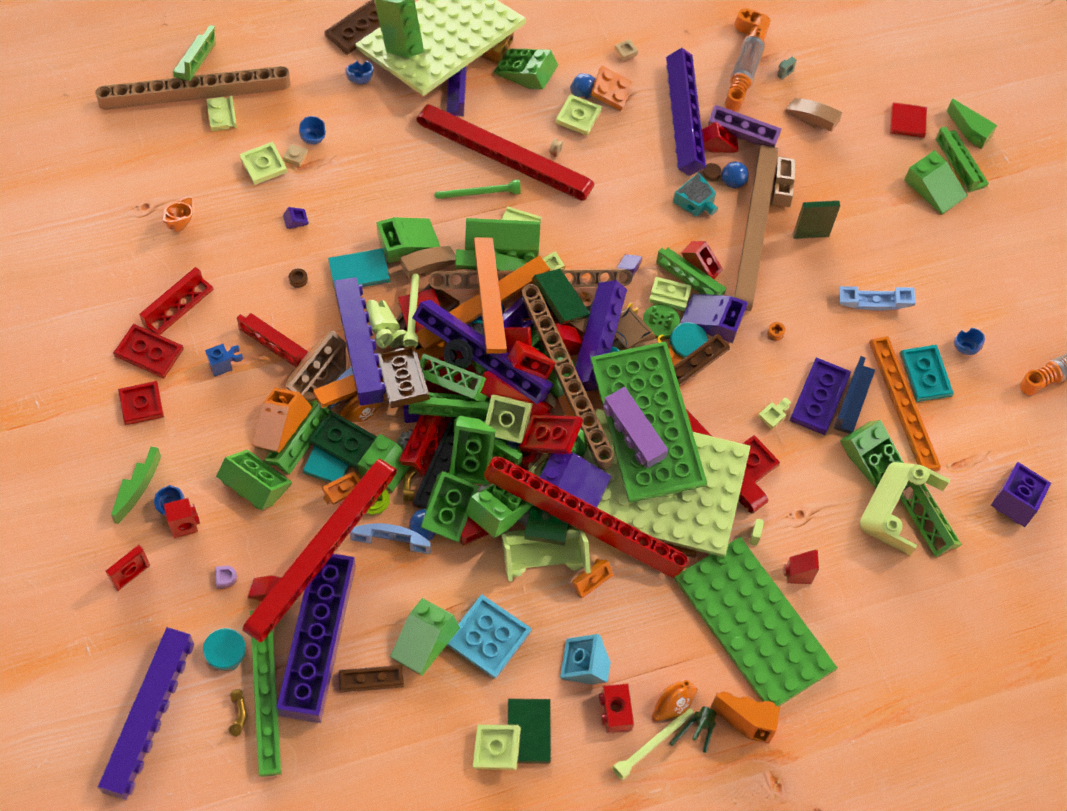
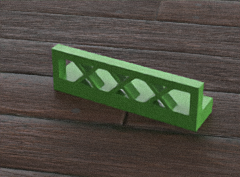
[173,25,215,81]
[936,126,989,192]
[656,248,726,295]
[420,353,487,402]
[409,392,489,420]
[264,400,330,474]
[900,481,962,557]

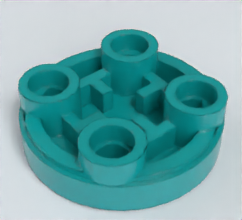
[669,322,708,358]
[203,628,246,670]

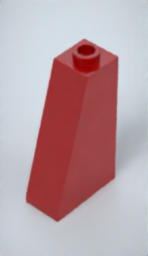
[480,371,553,421]

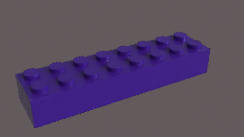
[276,554,356,723]

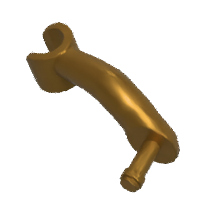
[403,463,422,501]
[229,689,247,736]

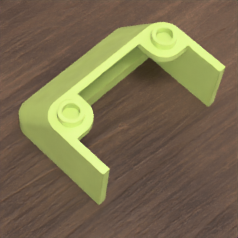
[859,462,950,556]
[501,525,591,581]

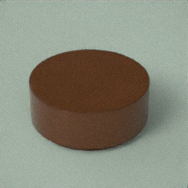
[703,163,721,181]
[289,268,308,288]

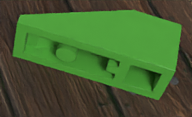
[947,99,997,149]

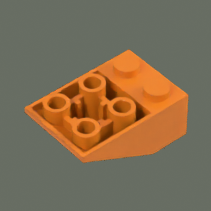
[252,387,312,453]
[710,691,780,743]

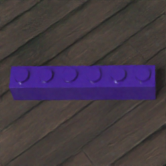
[575,280,627,391]

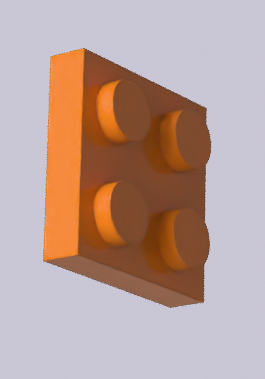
[591,65,632,111]

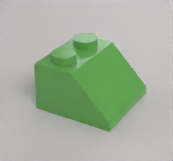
[358,434,410,493]

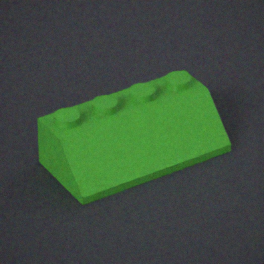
[374,0,425,58]
[465,218,540,261]

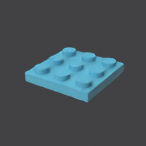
[446,594,532,680]

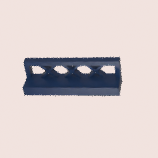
[834,356,875,434]

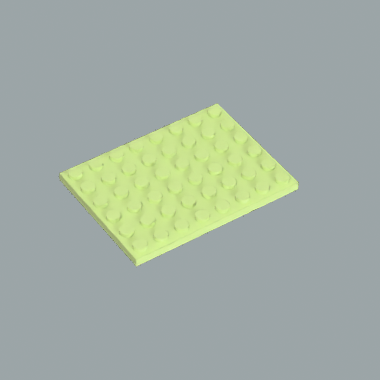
[356,0,526,96]
[583,409,750,558]

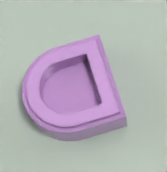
[215,566,237,588]

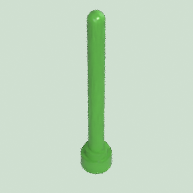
[434,179,521,199]

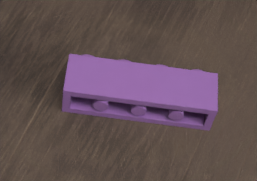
[708,105,782,147]
[603,387,668,469]

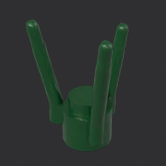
[670,706,717,753]

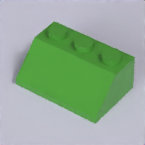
[450,416,496,485]
[216,450,292,510]

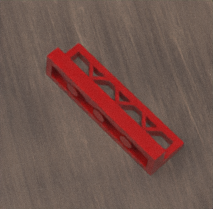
[139,267,214,335]
[237,313,309,368]
[399,415,451,476]

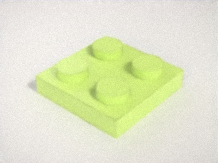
[555,94,602,136]
[239,142,287,185]
[473,725,521,770]

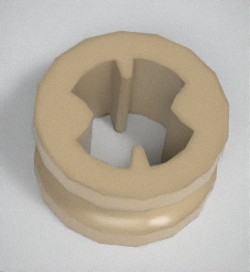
[549,138,564,157]

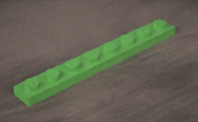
[250,611,282,777]

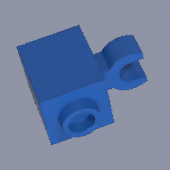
[205,344,243,377]

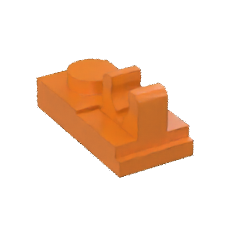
[321,471,360,505]
[572,559,613,598]

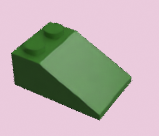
[904,150,967,215]
[420,471,479,542]
[390,598,460,676]

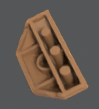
[286,330,346,400]

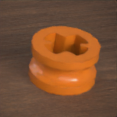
[767,322,786,341]

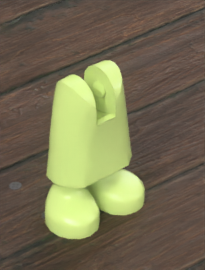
[366,300,407,349]

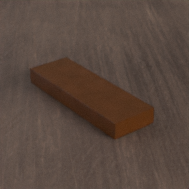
[339,665,404,693]

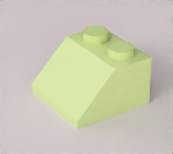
[485,394,533,443]

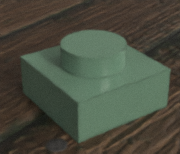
[777,56,797,80]

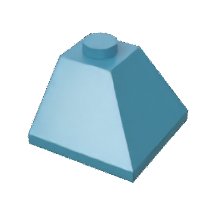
[560,634,611,684]

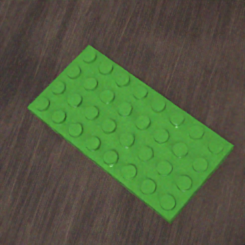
[590,341,707,503]
[674,537,838,706]

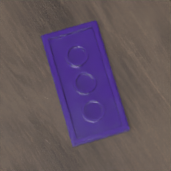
[789,357,851,435]

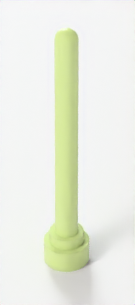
[402,273,419,348]
[612,708,694,780]

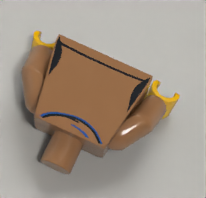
[612,303,668,350]

